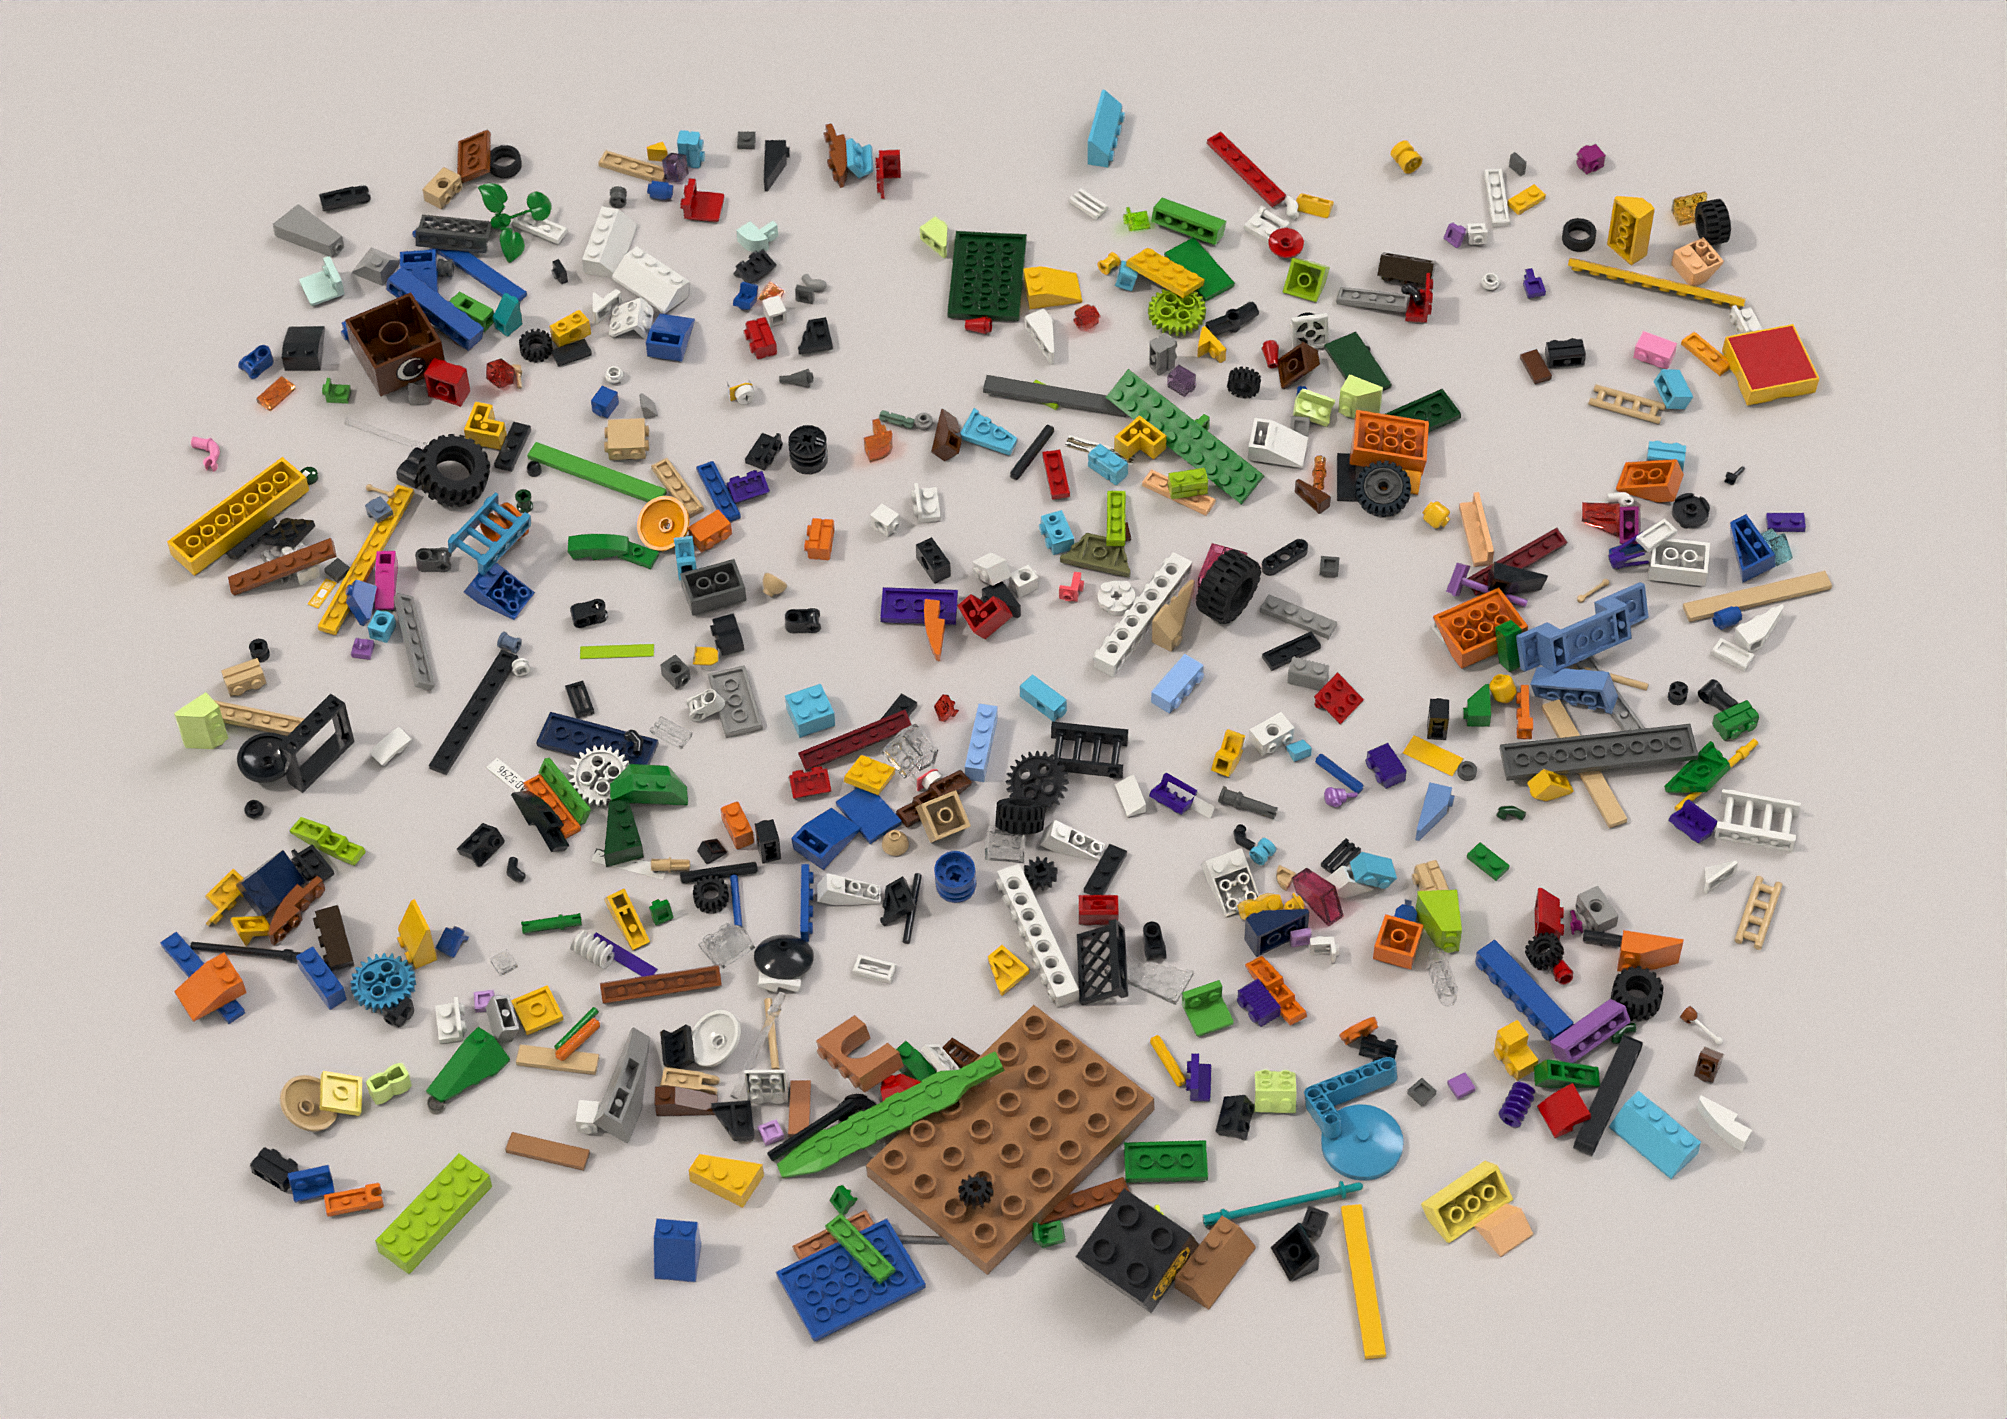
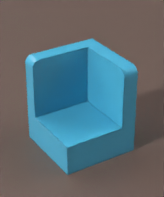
[1115,260,1138,291]

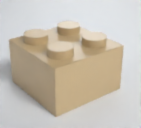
[916,790,971,843]

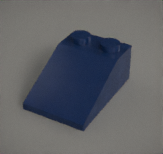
[235,850,306,916]
[1244,909,1309,957]

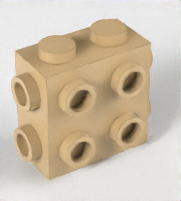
[604,418,649,460]

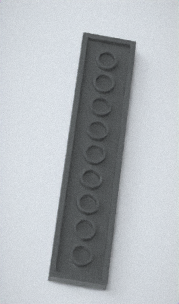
[1499,724,1699,781]

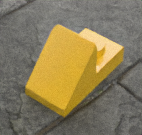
[1197,326,1226,363]
[230,916,270,946]

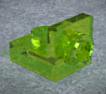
[1123,207,1150,231]

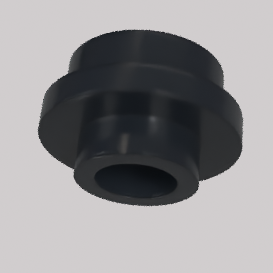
[244,800,264,819]

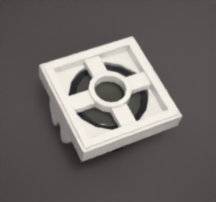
[1289,312,1329,349]

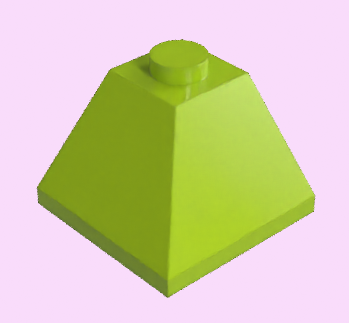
[1283,258,1330,302]

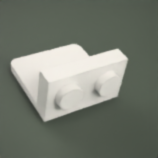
[609,297,654,339]

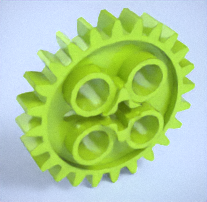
[1148,289,1206,336]

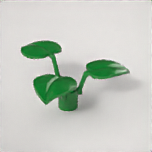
[478,183,552,263]

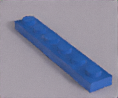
[160,931,245,1024]

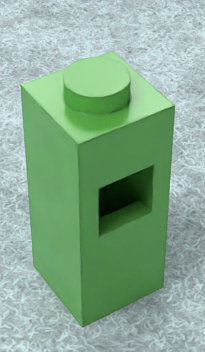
[449,291,494,333]

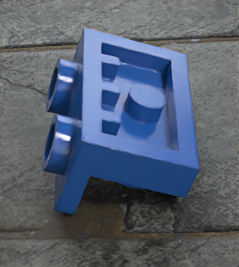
[288,1165,335,1202]

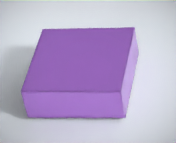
[1447,1072,1475,1100]

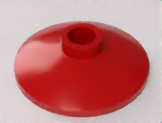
[1268,228,1304,258]

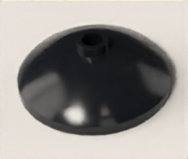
[237,733,294,783]
[754,934,814,979]

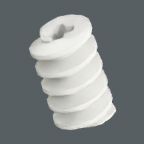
[570,930,614,969]

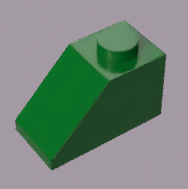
[1463,684,1491,727]

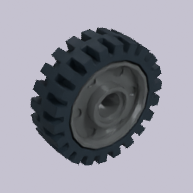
[1356,461,1411,517]

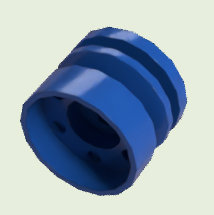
[934,851,977,903]

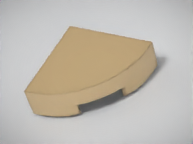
[1276,865,1296,891]

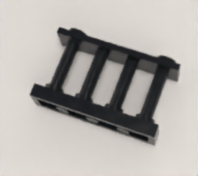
[1046,721,1129,779]

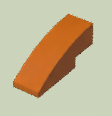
[924,599,945,661]

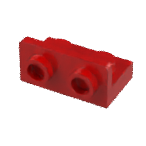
[788,766,831,799]

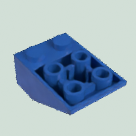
[400,249,438,292]
[646,313,695,361]
[464,562,535,620]
[791,808,861,870]

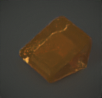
[758,281,785,301]

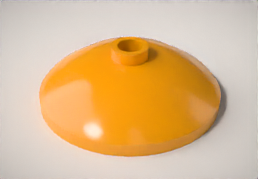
[637,496,690,551]

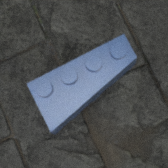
[1530,667,1618,714]

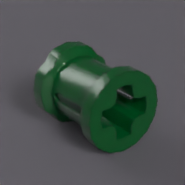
[515,489,533,513]

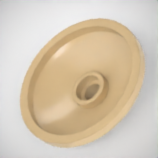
[280,1075,338,1132]

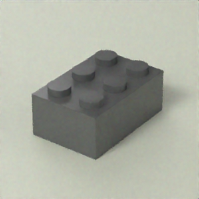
[680,559,747,616]

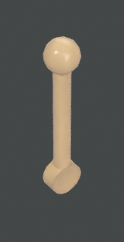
[366,484,395,498]
[1577,579,1609,603]

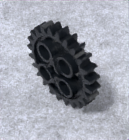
[1006,750,1069,813]

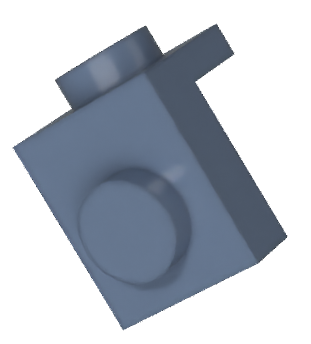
[365,496,393,523]

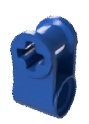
[238,345,274,379]

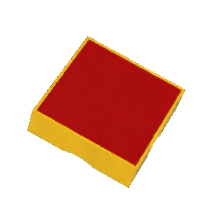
[1722,324,1819,406]

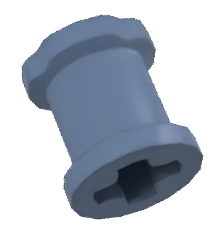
[497,632,522,654]

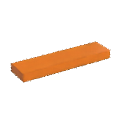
[523,774,581,839]

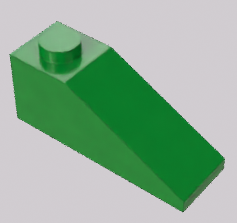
[896,1041,937,1082]
[1534,1059,1600,1089]

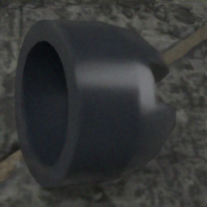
[527,461,542,477]

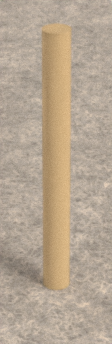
[1573,664,1648,691]
[764,998,780,1070]

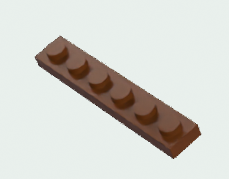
[228,538,337,596]
[600,965,722,1003]
[1040,1177,1129,1225]

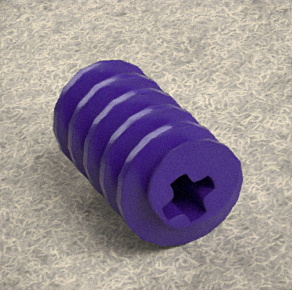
[1498,1081,1535,1128]

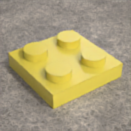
[320,1071,362,1116]

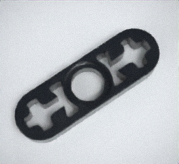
[1261,539,1308,576]

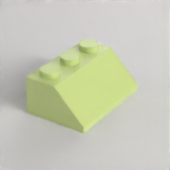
[174,692,229,749]

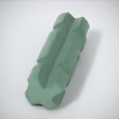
[879,410,914,429]

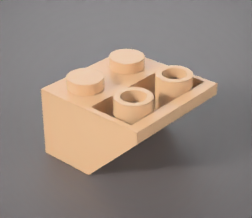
[1671,237,1724,286]

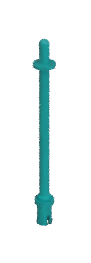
[1202,1181,1363,1228]

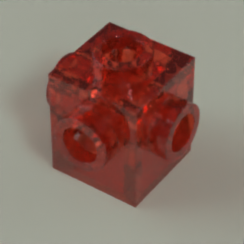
[486,358,515,388]

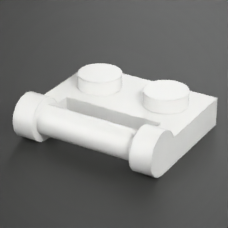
[1244,206,1292,244]

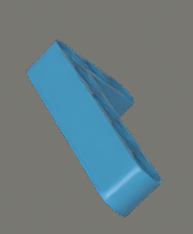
[1304,1057,1398,1138]

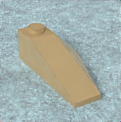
[1152,579,1195,652]

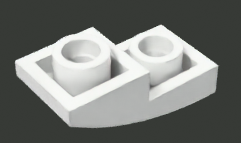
[369,727,412,766]
[757,971,801,992]

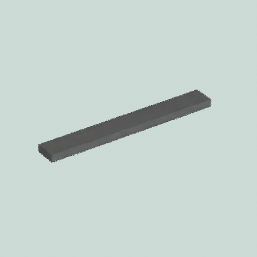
[983,375,1127,417]

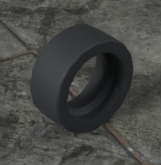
[490,145,522,178]
[1562,218,1597,252]

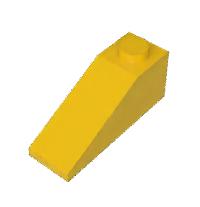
[604,888,650,950]

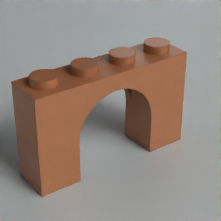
[816,1015,904,1093]

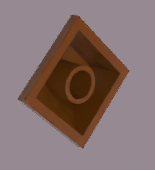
[1278,342,1320,389]

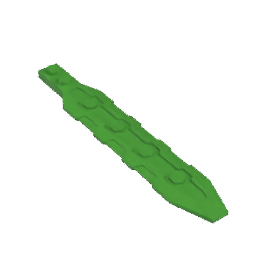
[777,1052,1005,1178]

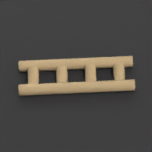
[1588,384,1666,424]
[1734,876,1783,950]

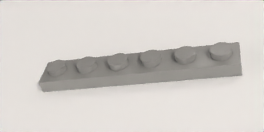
[393,593,435,690]

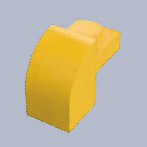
[1211,729,1245,777]

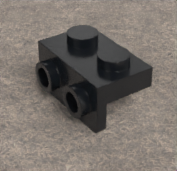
[291,844,335,882]
[660,1024,695,1069]
[1215,1095,1254,1140]

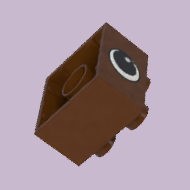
[345,292,445,397]

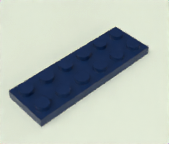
[536,712,659,765]

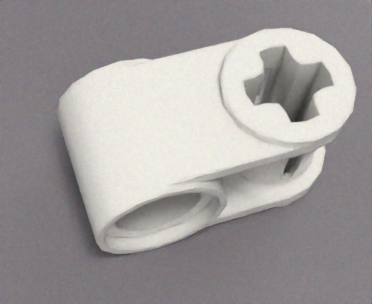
[686,689,725,721]

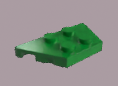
[1664,741,1731,793]

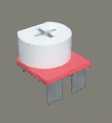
[912,763,942,791]

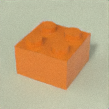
[1373,914,1424,969]

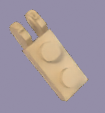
[660,1067,720,1095]

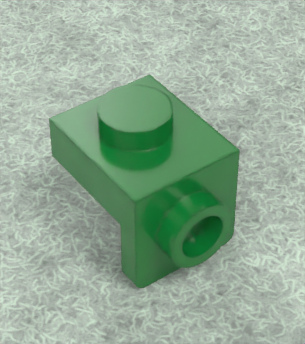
[1031,1220,1066,1248]

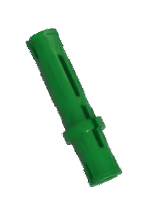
[521,913,582,934]

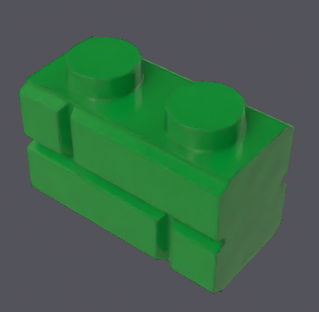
[1712,700,1759,740]

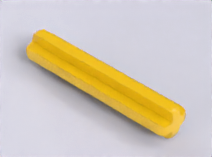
[1150,1035,1186,1087]

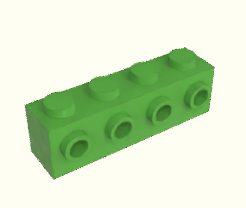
[1151,197,1226,245]

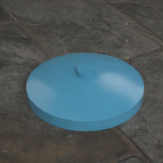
[1321,1104,1403,1181]

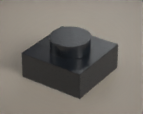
[551,259,568,285]

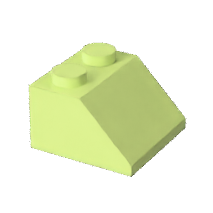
[1338,374,1383,419]

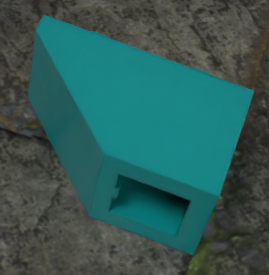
[493,293,523,337]

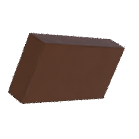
[1520,349,1552,384]

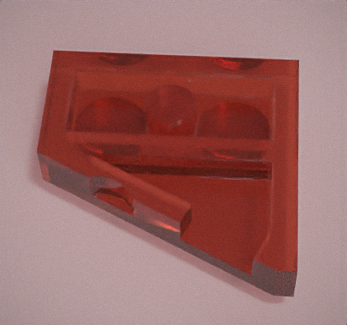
[1582,502,1620,537]

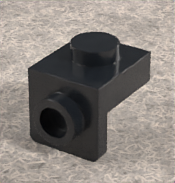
[382,996,414,1028]
[1301,1206,1329,1238]

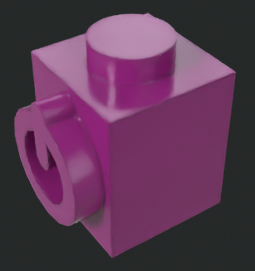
[1576,144,1606,174]

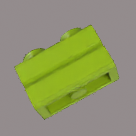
[1168,468,1208,499]

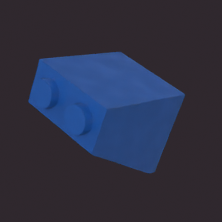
[654,1219,701,1282]

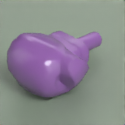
[1324,787,1358,807]

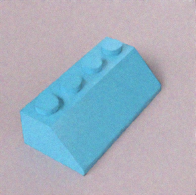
[1088,90,1125,168]
[1609,1091,1701,1179]

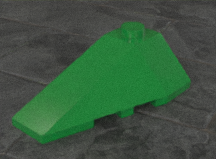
[426,1026,510,1103]

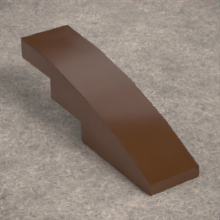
[896,770,972,828]

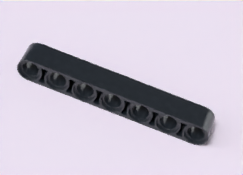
[1573,1035,1643,1156]

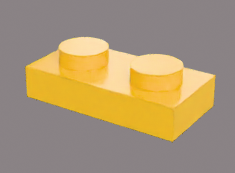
[1507,184,1546,215]

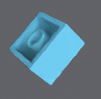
[785,684,835,738]

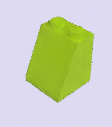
[1415,889,1462,953]

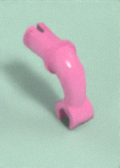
[191,437,220,472]

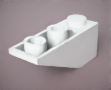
[1734,604,1784,653]
[1040,820,1105,861]
[817,873,881,906]

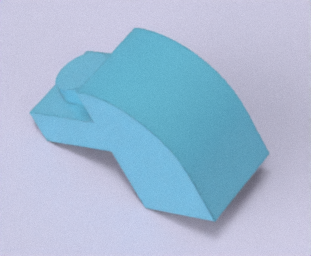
[674,536,696,580]

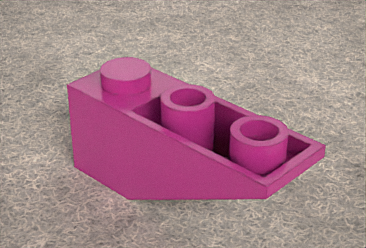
[375,551,398,610]

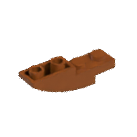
[823,123,848,188]
[268,876,325,946]

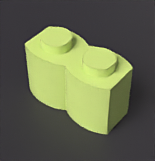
[366,1063,412,1104]

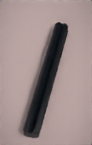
[767,1099,857,1161]

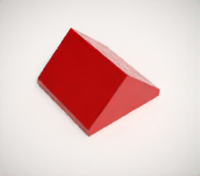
[1079,895,1119,925]

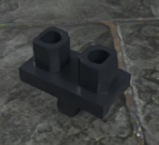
[1359,1034,1398,1062]

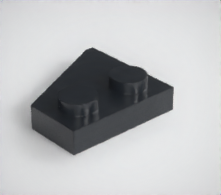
[798,317,833,355]
[880,876,917,926]

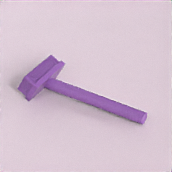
[1446,563,1528,607]

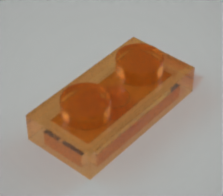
[256,376,295,411]

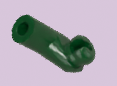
[1496,805,1526,821]
[1610,1023,1636,1044]

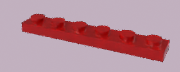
[1207,131,1286,207]

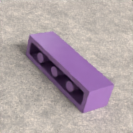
[1550,999,1631,1063]

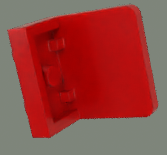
[876,149,901,199]
[680,178,725,222]
[1405,273,1433,322]

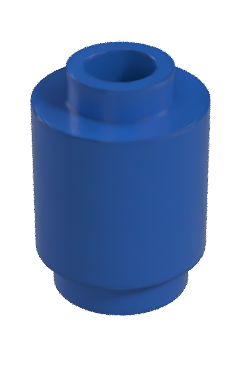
[647,180,674,200]
[1712,606,1742,630]

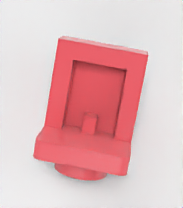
[1059,572,1084,602]

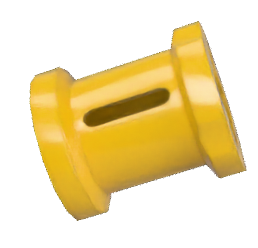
[1097,252,1121,275]

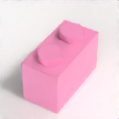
[1633,331,1677,369]

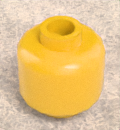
[1422,501,1450,529]
[1489,674,1517,703]

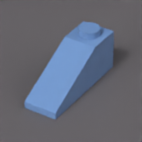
[1415,782,1455,841]

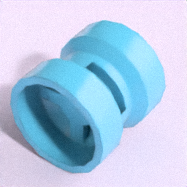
[1249,838,1276,865]

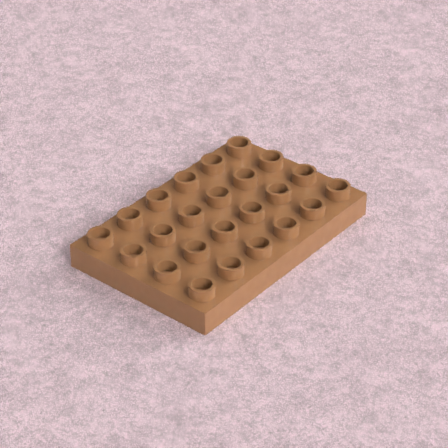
[866,1005,1155,1275]

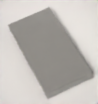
[708,665,763,738]

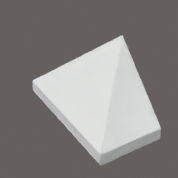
[1704,860,1738,894]

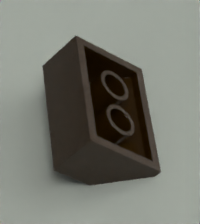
[1377,252,1437,287]

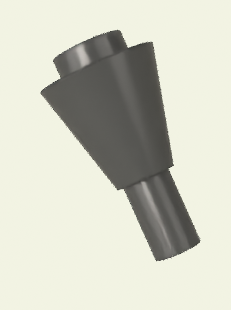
[779,369,814,387]

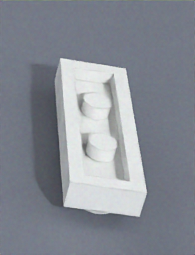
[512,209,567,244]

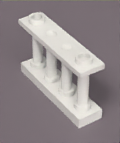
[1714,789,1801,852]

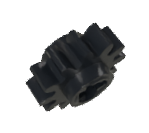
[1023,856,1058,891]

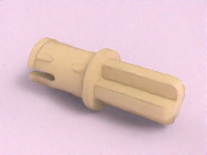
[651,857,690,873]

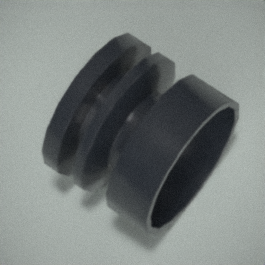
[788,425,828,474]

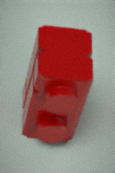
[743,317,777,359]

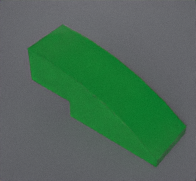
[568,534,629,561]

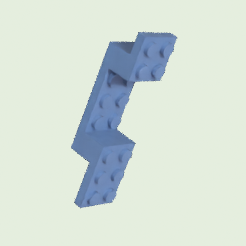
[1516,582,1649,672]

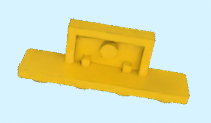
[205,868,244,926]

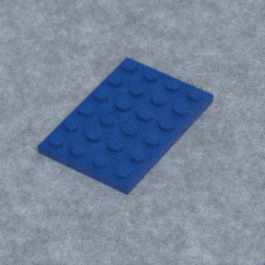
[776,1218,926,1342]

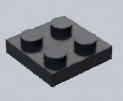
[264,518,315,547]

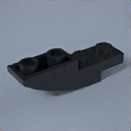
[511,790,569,852]

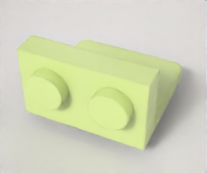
[1255,1070,1296,1113]

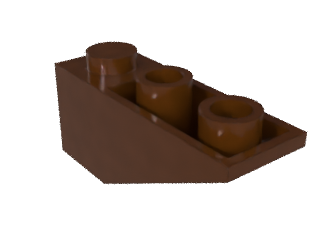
[931,409,962,462]

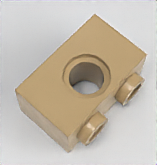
[422,167,462,209]

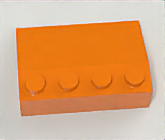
[1349,410,1429,476]
[1433,588,1528,669]

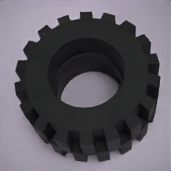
[1695,199,1731,245]
[995,797,1045,834]
[1611,966,1664,1022]

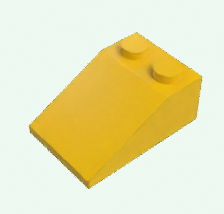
[1023,266,1082,310]
[397,899,437,969]

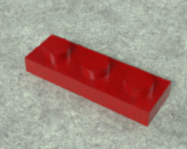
[1042,449,1070,500]

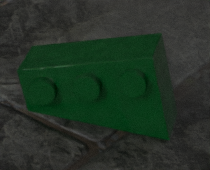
[604,798,644,867]

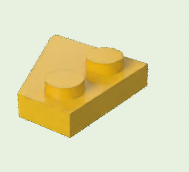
[988,945,1030,996]

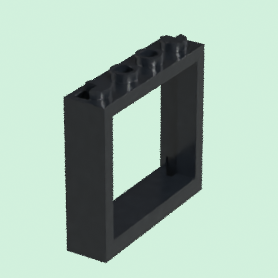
[278,693,355,793]

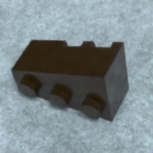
[313,905,354,971]

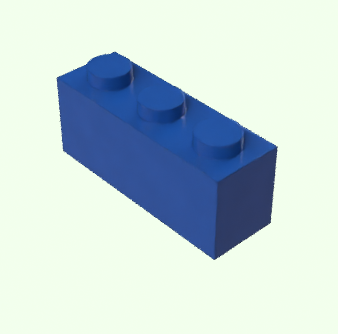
[296,946,347,1010]

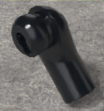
[1401,283,1424,306]
[624,729,644,756]
[1233,824,1256,851]
[506,857,526,882]

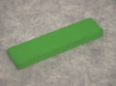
[538,757,591,825]
[825,1213,895,1285]

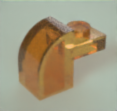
[863,418,893,462]

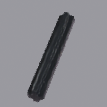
[1010,424,1054,480]
[680,862,758,883]

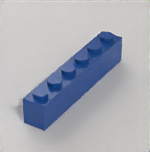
[386,267,484,351]
[1475,940,1574,1041]

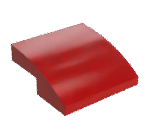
[1537,1083,1591,1138]

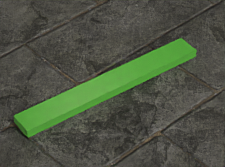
[527,442,667,502]

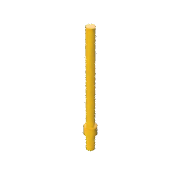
[1674,738,1758,811]

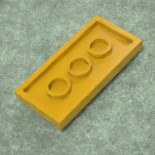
[1126,247,1205,298]

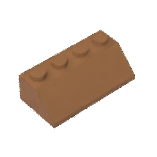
[1174,1216,1256,1310]

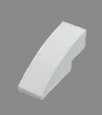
[1697,1095,1752,1152]

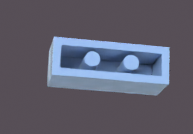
[1151,654,1204,714]

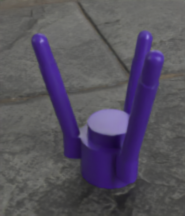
[1608,532,1649,569]

